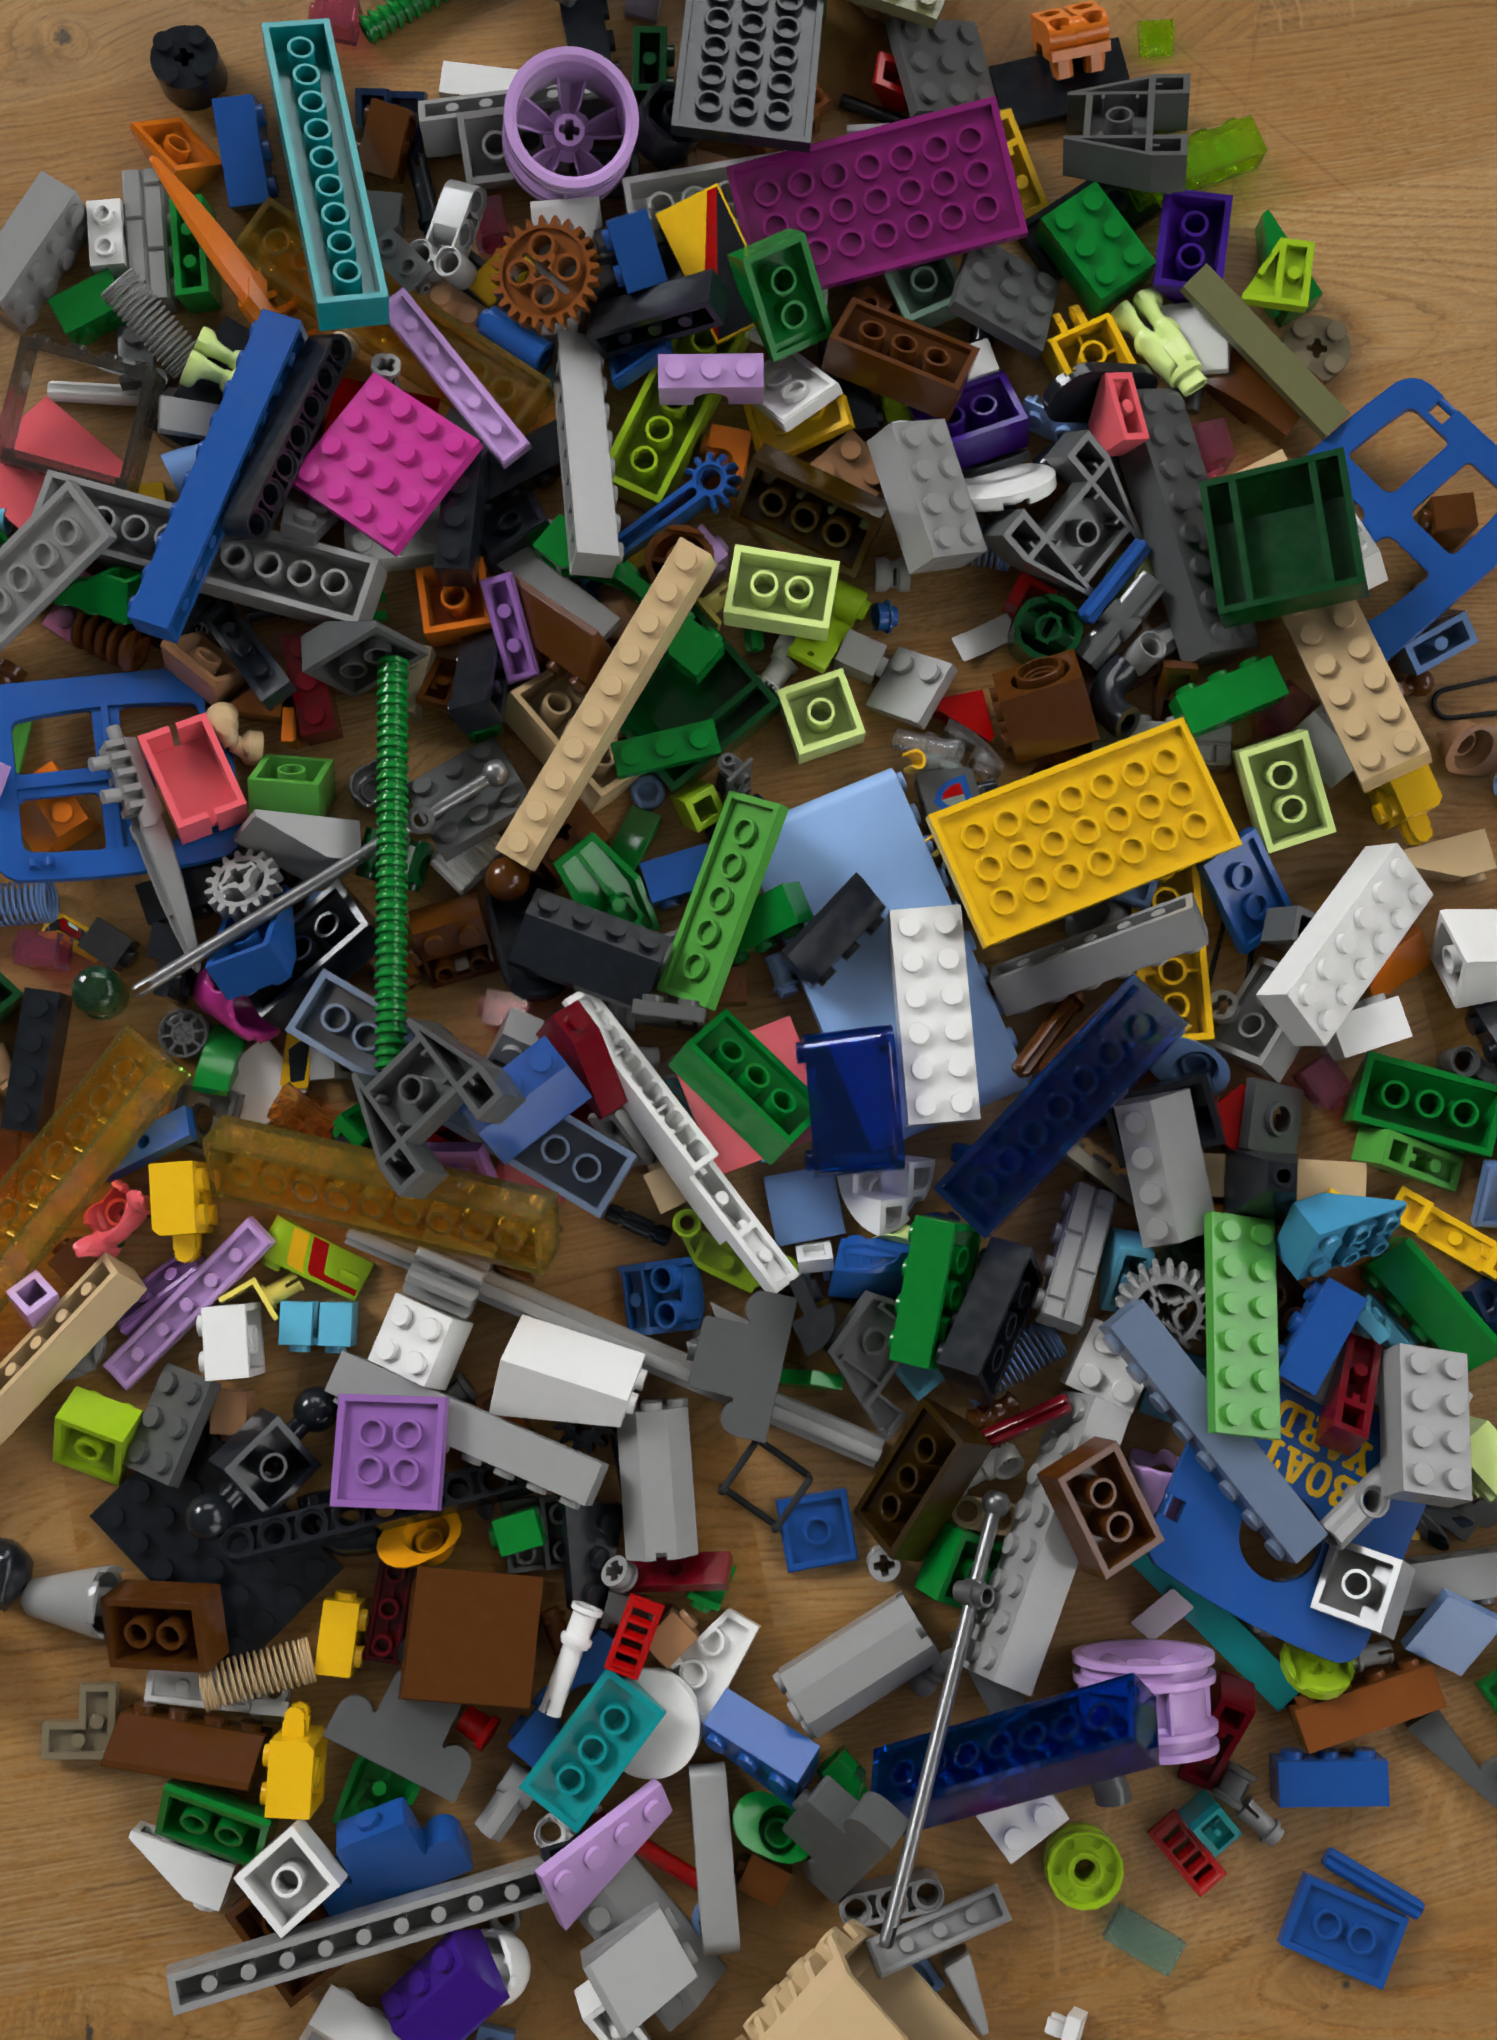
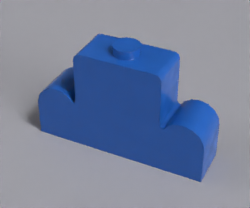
[322,1797,473,1916]

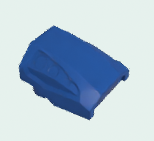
[827,1235,910,1301]
[617,1257,705,1335]

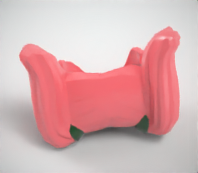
[72,1179,151,1259]

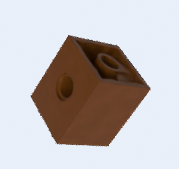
[989,649,1100,764]

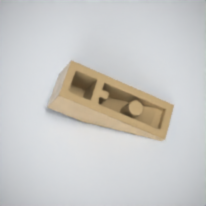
[1403,828,1497,886]

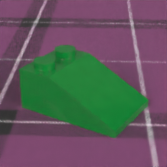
[727,228,833,362]
[914,1521,1002,1614]

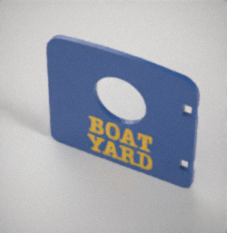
[1147,1382,1426,1663]

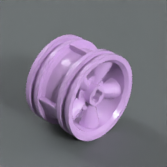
[502,46,639,201]
[1072,1638,1220,1765]

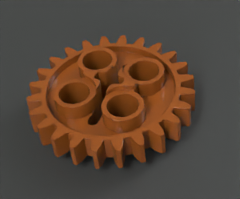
[490,215,603,333]

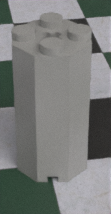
[617,1398,698,1562]
[772,1591,942,1740]

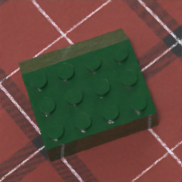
[1198,447,1370,629]
[619,603,781,793]

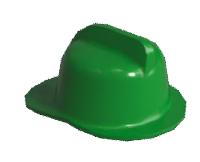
[733,1791,809,1864]

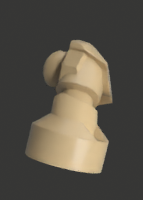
[206,702,264,766]

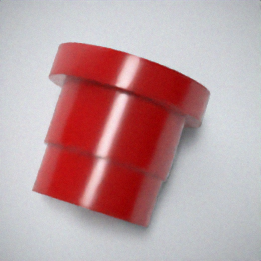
[456,1705,501,1752]

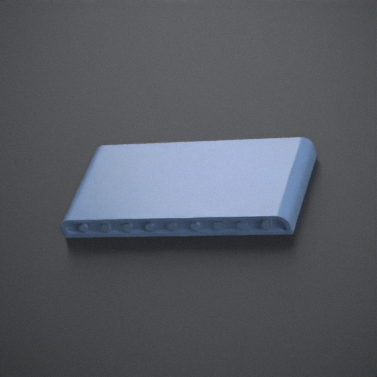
[760,768,1032,1153]

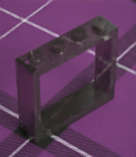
[0,333,166,493]

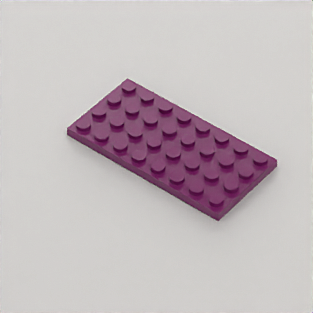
[726,95,1028,290]

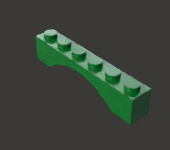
[533,513,724,685]
[0,529,142,625]

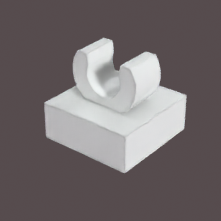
[795,1240,834,1281]
[1044,2006,1088,2040]

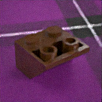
[409,892,500,989]

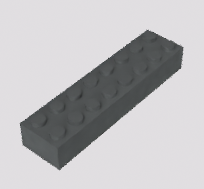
[1118,388,1261,666]

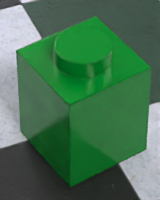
[489,1505,548,1557]

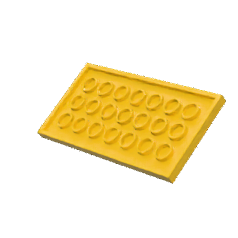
[926,716,1242,950]

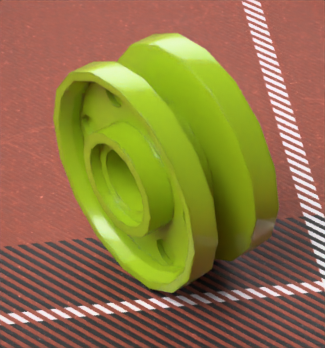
[1042,1822,1124,1911]

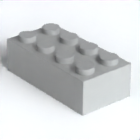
[0,171,88,334]
[867,418,988,574]
[1379,1343,1473,1508]

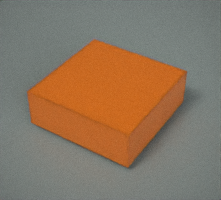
[281,707,303,750]

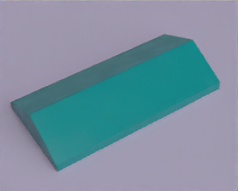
[519,1669,667,1834]

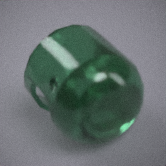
[71,965,129,1021]

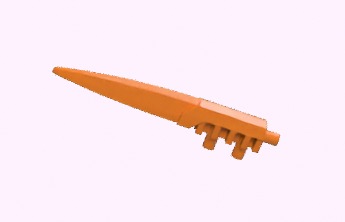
[149,155,319,337]

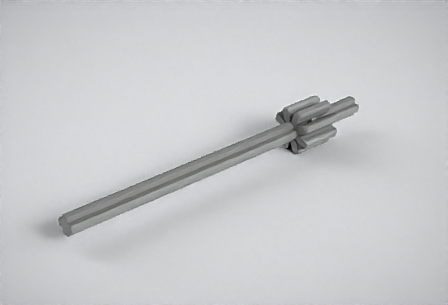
[345,1214,886,1468]

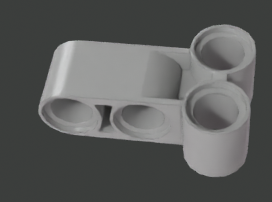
[409,179,487,290]

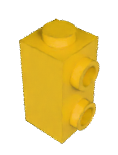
[314,1589,370,1678]

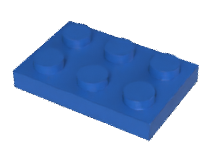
[1196,827,1292,955]
[1276,1870,1409,1990]

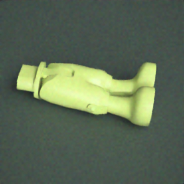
[1111,288,1207,397]
[179,326,241,392]

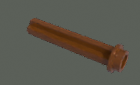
[1011,991,1085,1079]

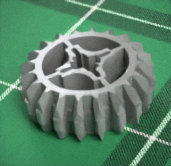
[1115,1257,1206,1350]

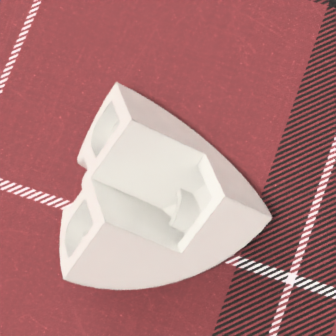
[835,1152,935,1236]

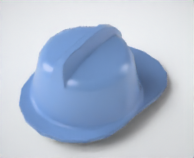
[1149,1037,1230,1095]

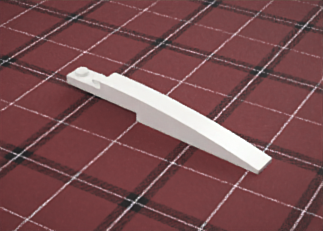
[562,991,800,1293]

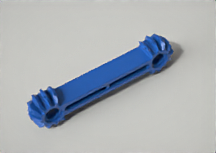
[570,452,743,600]

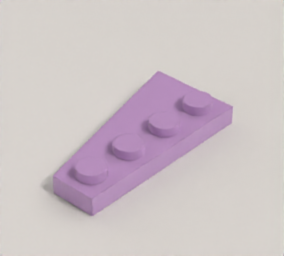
[534,1778,673,1930]

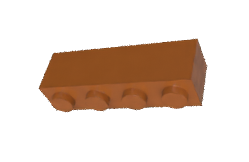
[1286,1655,1447,1754]

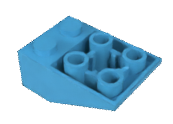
[1275,1193,1407,1281]

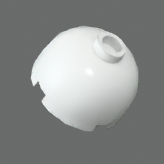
[481,1928,531,2008]

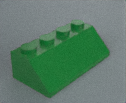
[668,1008,828,1166]
[1340,1051,1497,1159]
[888,1215,983,1369]
[1356,1237,1497,1372]

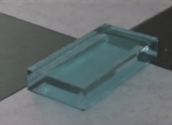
[1102,1902,1186,1977]

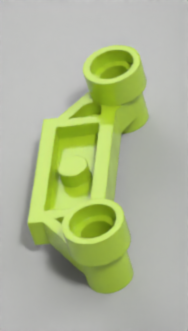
[672,1209,798,1294]

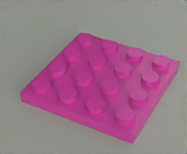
[292,372,483,557]

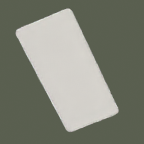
[1131,1589,1194,1639]

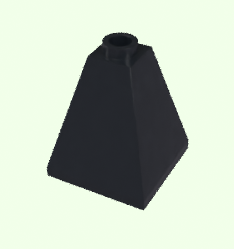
[1223,1148,1299,1225]

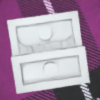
[1160,302,1231,379]

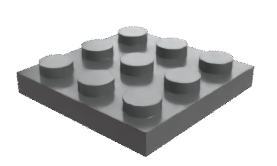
[885,17,1000,118]
[948,245,1060,360]
[405,735,528,862]

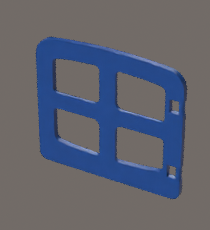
[1306,378,1497,662]
[0,668,242,883]

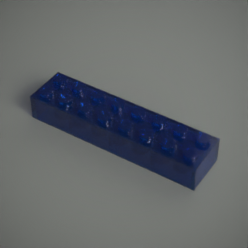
[933,973,1192,1239]
[871,1672,1160,1835]

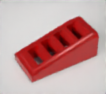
[604,1592,665,1680]
[1147,1808,1227,1897]

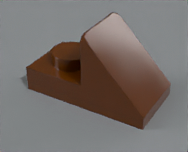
[415,656,457,715]
[1152,660,1199,721]

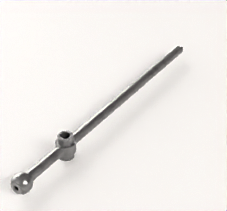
[132,759,510,997]
[879,1490,1010,1949]

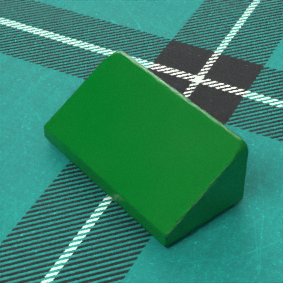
[611,805,663,873]

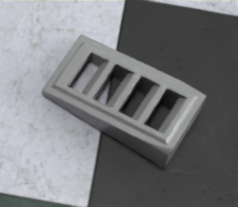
[941,1943,989,2036]

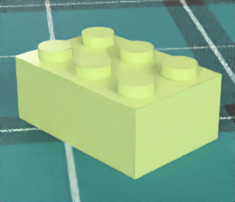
[723,544,840,642]
[1231,729,1337,854]

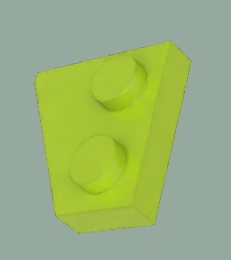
[1240,237,1315,313]

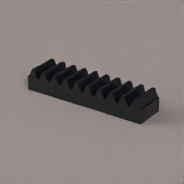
[199,599,298,712]

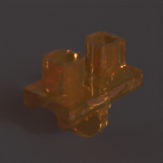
[267,1082,336,1149]

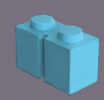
[278,1300,359,1353]

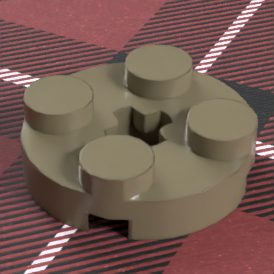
[1282,316,1351,384]

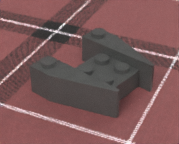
[1063,73,1191,194]
[982,430,1144,600]
[351,1017,527,1200]

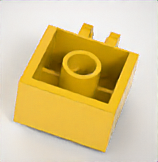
[1042,304,1137,379]
[1358,764,1442,847]
[148,1160,218,1264]
[260,1699,328,1820]

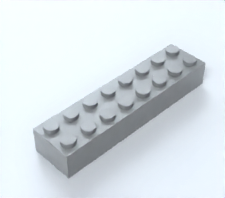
[963,1390,1132,1697]

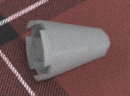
[20,1565,125,1640]

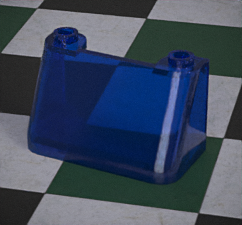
[795,1025,905,1178]

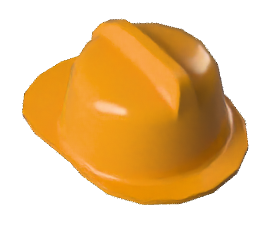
[376,1513,462,1568]

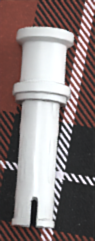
[538,1600,604,1718]

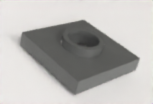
[167,1075,246,1163]
[1238,1078,1305,1154]

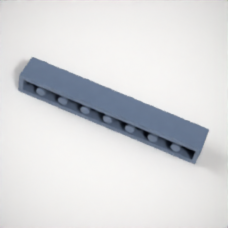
[1098,1299,1328,1564]

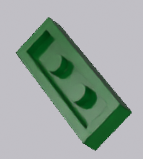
[610,719,722,780]

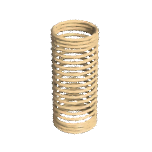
[198,1636,317,1713]

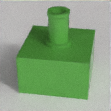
[247,754,335,817]

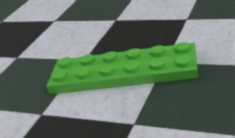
[657,790,789,1011]
[1204,1211,1281,1441]

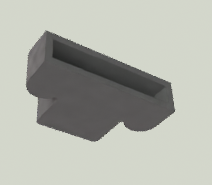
[686,1291,797,1443]
[323,1670,472,1803]
[782,1775,909,1904]

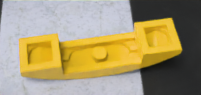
[1394,1186,1497,1282]

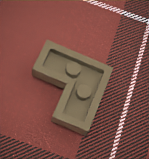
[41,1681,120,1760]

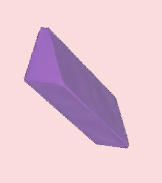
[479,571,541,684]
[116,1250,207,1337]

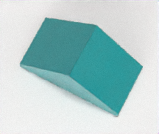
[1177,1788,1243,1858]

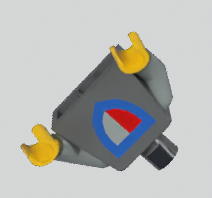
[902,748,998,857]

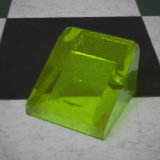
[1137,19,1175,57]

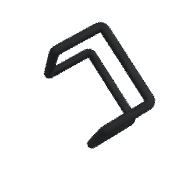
[718,1440,813,1533]

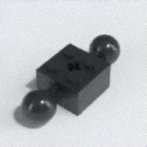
[185,1386,338,1541]

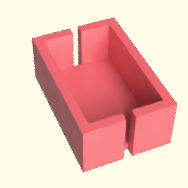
[137,712,249,845]

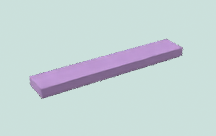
[387,287,532,469]
[102,1216,277,1391]

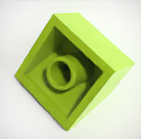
[52,1386,143,1486]

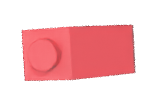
[1088,372,1150,456]

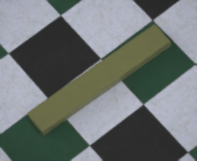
[1180,263,1350,440]

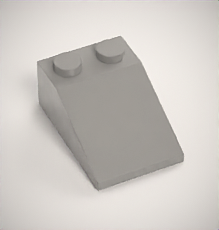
[234,809,361,887]

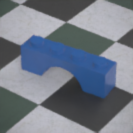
[507,1626,633,1768]

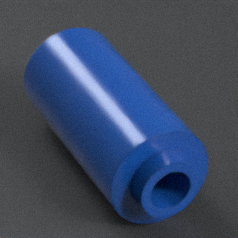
[476,306,554,374]

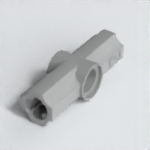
[1319,1462,1392,1550]

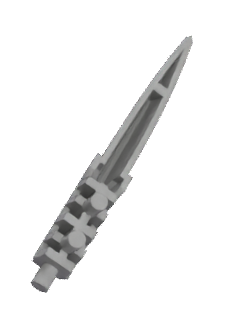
[88,724,201,973]

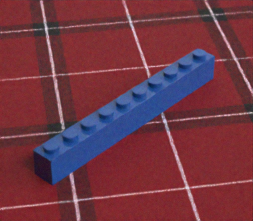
[127,309,308,644]

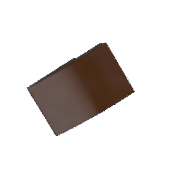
[1202,345,1325,443]

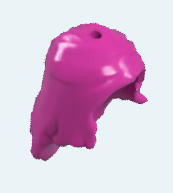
[193,968,281,1044]

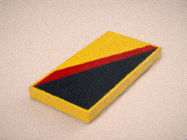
[655,183,755,346]

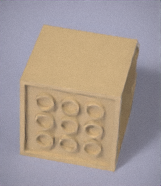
[735,1918,978,2040]

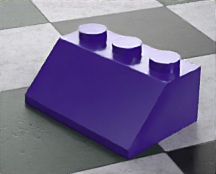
[1152,189,1233,304]
[907,370,1029,469]
[380,1929,510,2040]

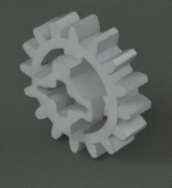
[204,848,284,923]

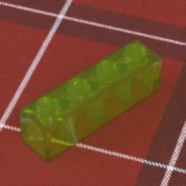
[1126,115,1268,213]

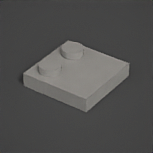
[865,647,958,730]

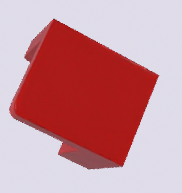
[1001,572,1058,618]

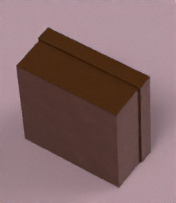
[398,1566,543,1709]

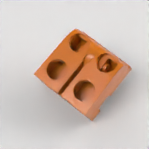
[1030,0,1111,80]

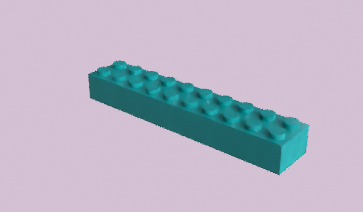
[261,18,390,331]

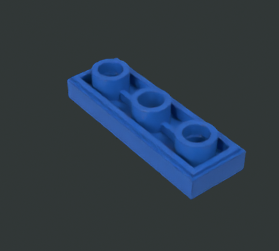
[98,1105,197,1183]

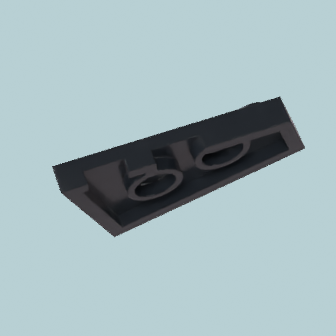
[557,1497,623,1612]

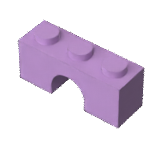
[658,353,764,405]

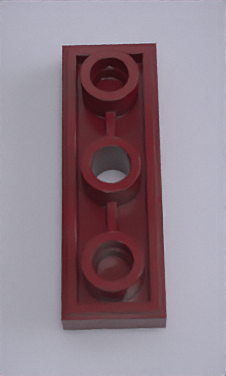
[625,1551,733,1593]
[363,1559,414,1665]

